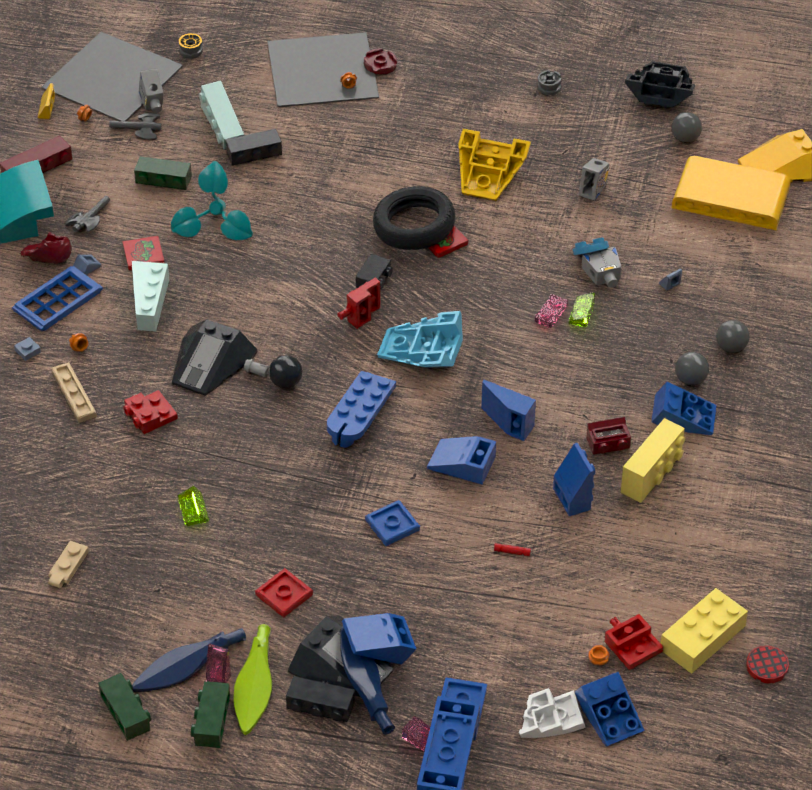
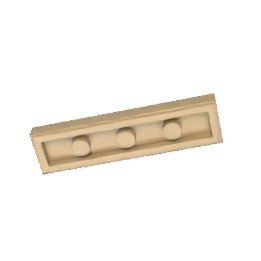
[51,362,97,423]

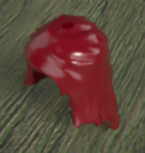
[20,232,72,264]

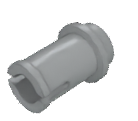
[244,359,269,377]

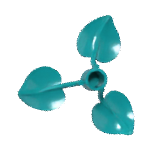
[171,161,253,240]

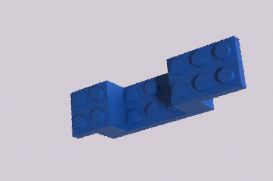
[417,677,487,790]

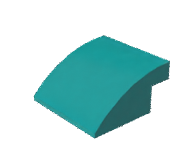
[0,160,54,244]

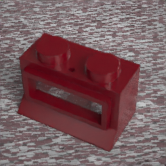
[586,417,631,455]

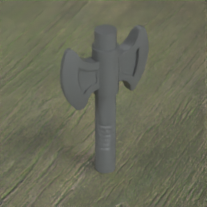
[109,113,162,140]
[65,196,110,232]

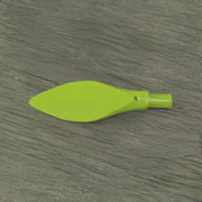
[234,624,272,735]

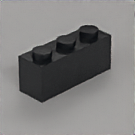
[225,129,282,166]
[286,676,355,722]

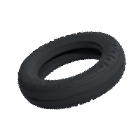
[373,186,455,250]

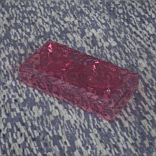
[535,294,568,328]

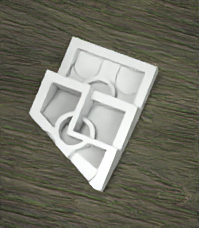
[519,688,586,738]

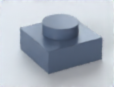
[14,337,41,361]

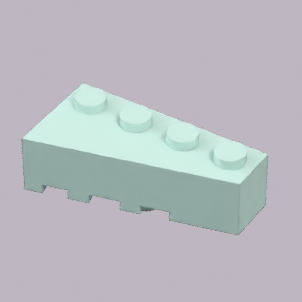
[199,81,244,149]
[132,261,169,331]

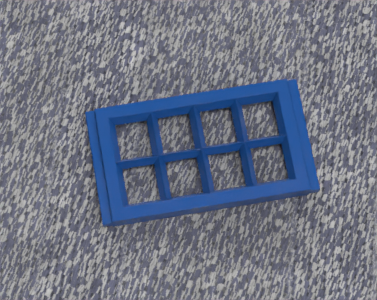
[12,266,103,332]

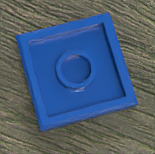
[365,500,420,546]

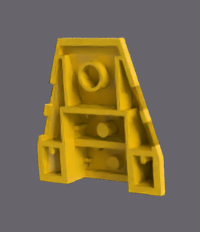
[458,129,531,201]
[738,129,812,182]

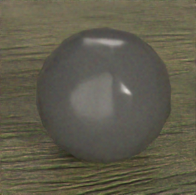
[671,112,702,143]
[716,320,750,353]
[675,352,709,385]

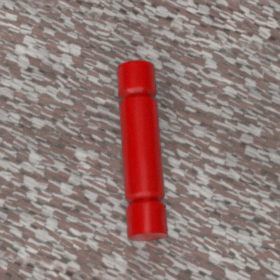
[494,543,531,556]

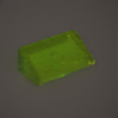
[568,293,595,327]
[177,486,209,526]

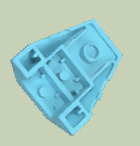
[377,311,463,367]

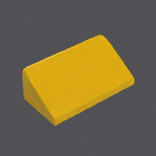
[38,83,55,119]

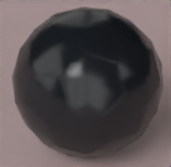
[269,355,303,389]

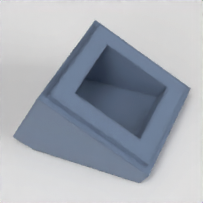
[73,255,101,275]
[659,269,682,291]

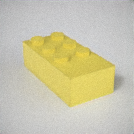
[621,418,685,503]
[661,588,748,674]

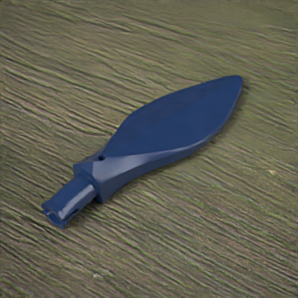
[340,626,395,735]
[132,628,246,692]

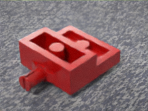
[338,278,381,329]
[605,614,663,670]

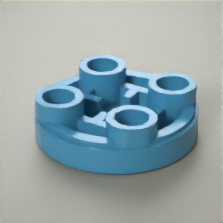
[572,237,609,255]

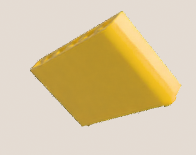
[672,156,791,230]

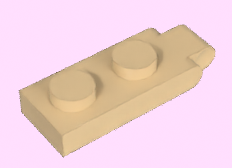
[48,541,89,588]

